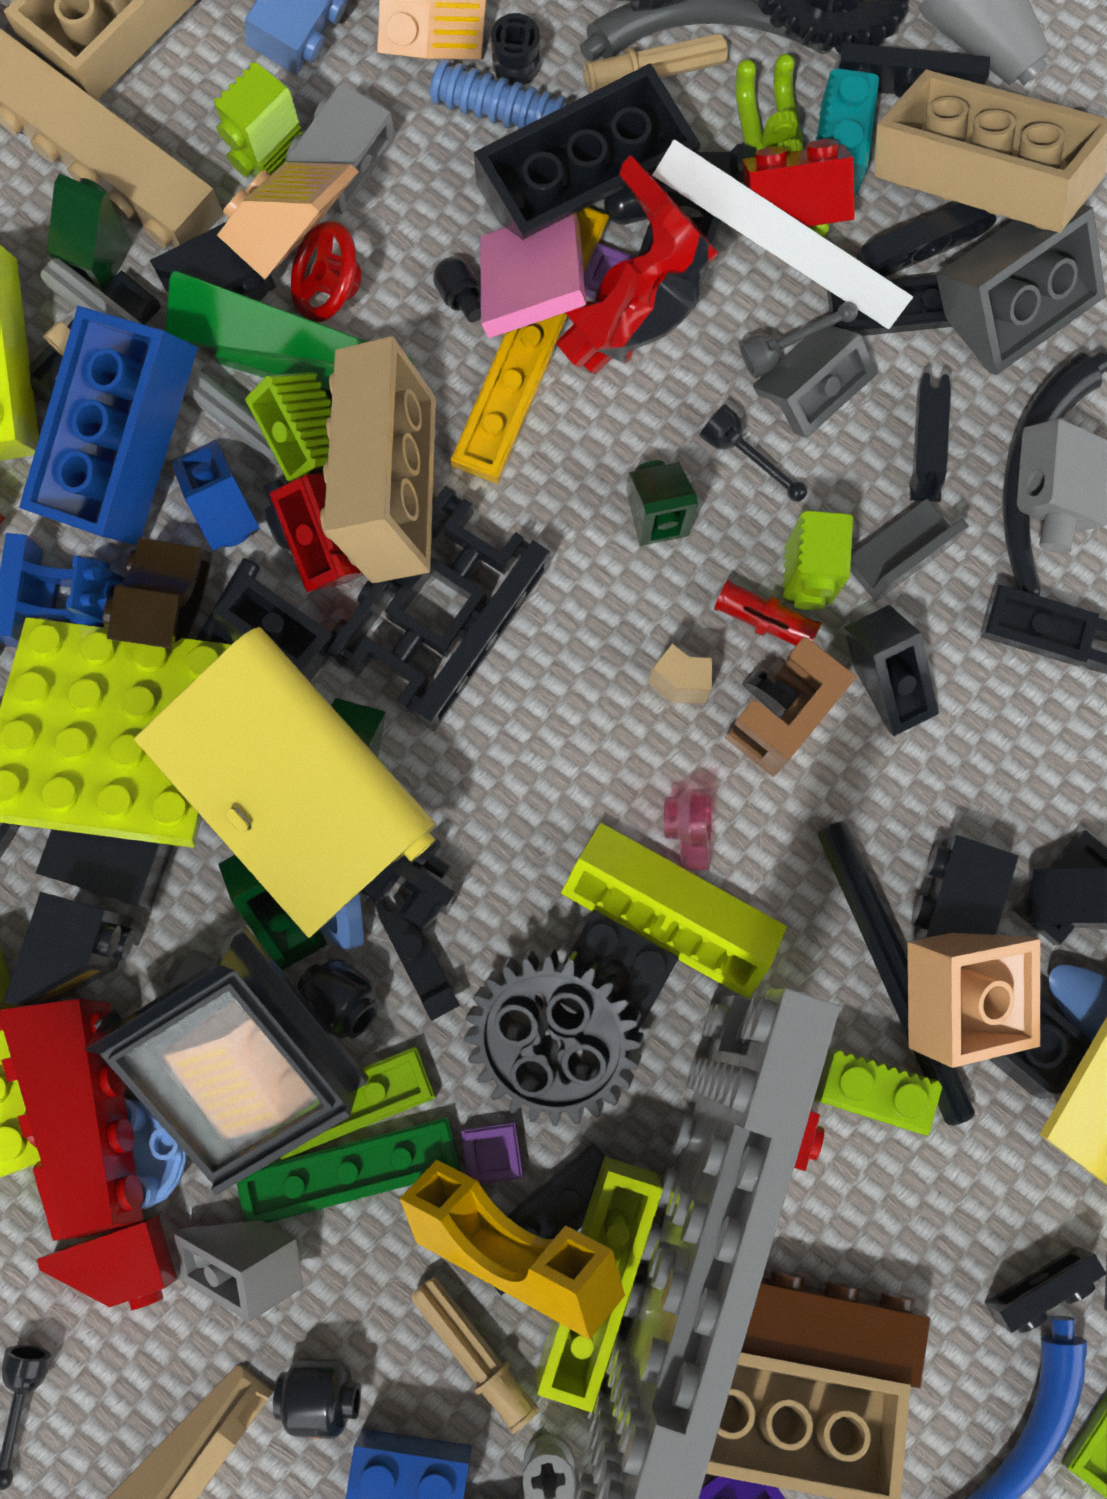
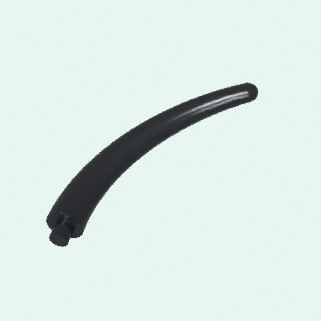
[1002,352,1107,596]

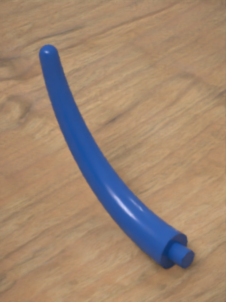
[965,1316,1087,1499]

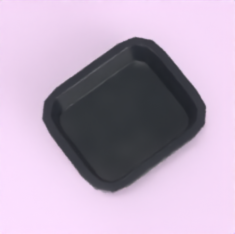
[989,999,1092,1099]

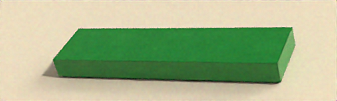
[236,1117,462,1223]

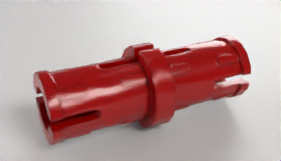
[714,580,822,646]

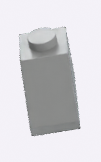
[174,1220,303,1322]

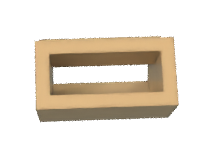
[648,643,712,704]

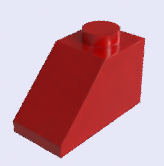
[36,1215,177,1311]

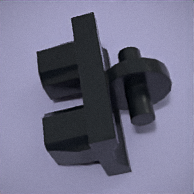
[361,837,456,932]

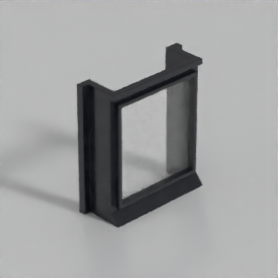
[84,926,369,1195]

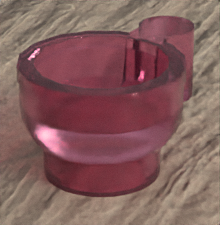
[664,788,712,870]

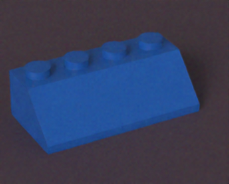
[19,306,198,545]

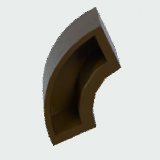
[103,538,213,649]

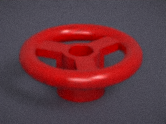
[291,221,361,323]

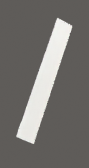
[652,139,913,329]

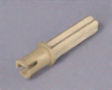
[583,34,728,94]
[411,1277,540,1434]

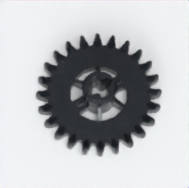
[758,0,908,53]

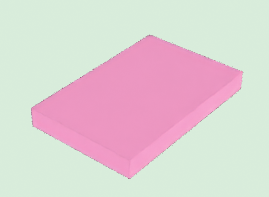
[480,212,586,338]

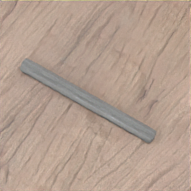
[40,258,278,464]

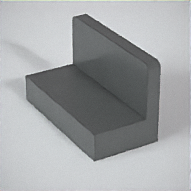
[753,326,878,438]
[850,498,969,602]

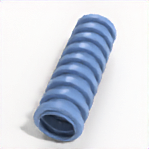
[430,59,568,129]

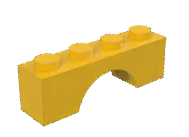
[399,1160,625,1340]

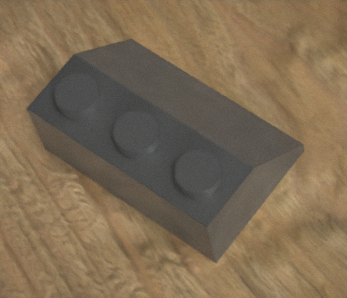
[936,205,1106,375]

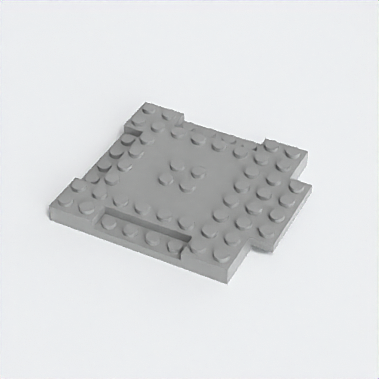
[573,988,841,1499]

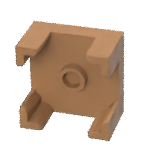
[725,636,857,777]

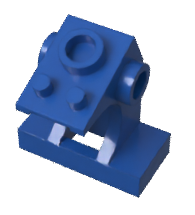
[0,533,125,648]

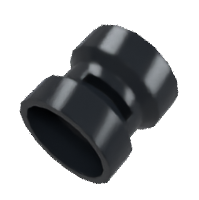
[491,13,540,86]

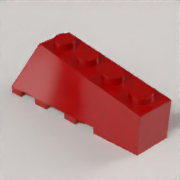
[0,999,144,1241]

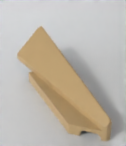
[107,1365,274,1499]

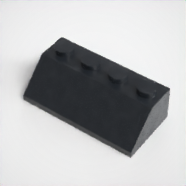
[474,63,700,240]

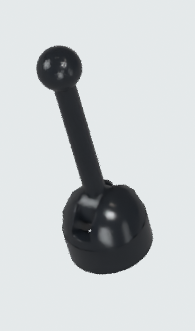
[699,404,807,502]
[0,1345,51,1491]

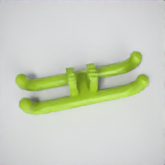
[735,53,829,238]

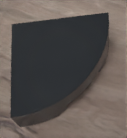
[742,670,798,719]

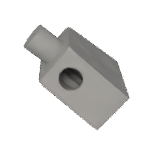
[1017,418,1107,553]

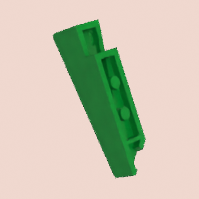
[165,271,414,399]

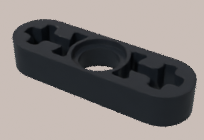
[856,203,997,277]

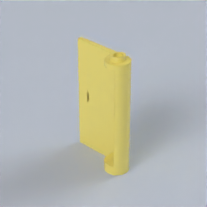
[134,627,437,938]

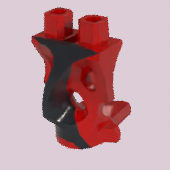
[555,155,719,375]

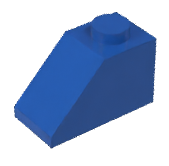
[171,439,260,551]

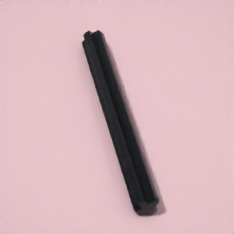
[818,821,975,1126]

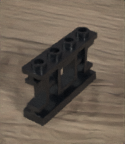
[327,485,550,732]

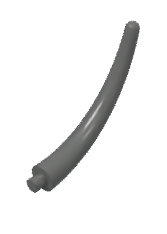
[580,0,833,61]

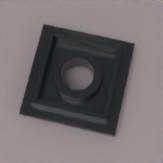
[560,909,679,1031]

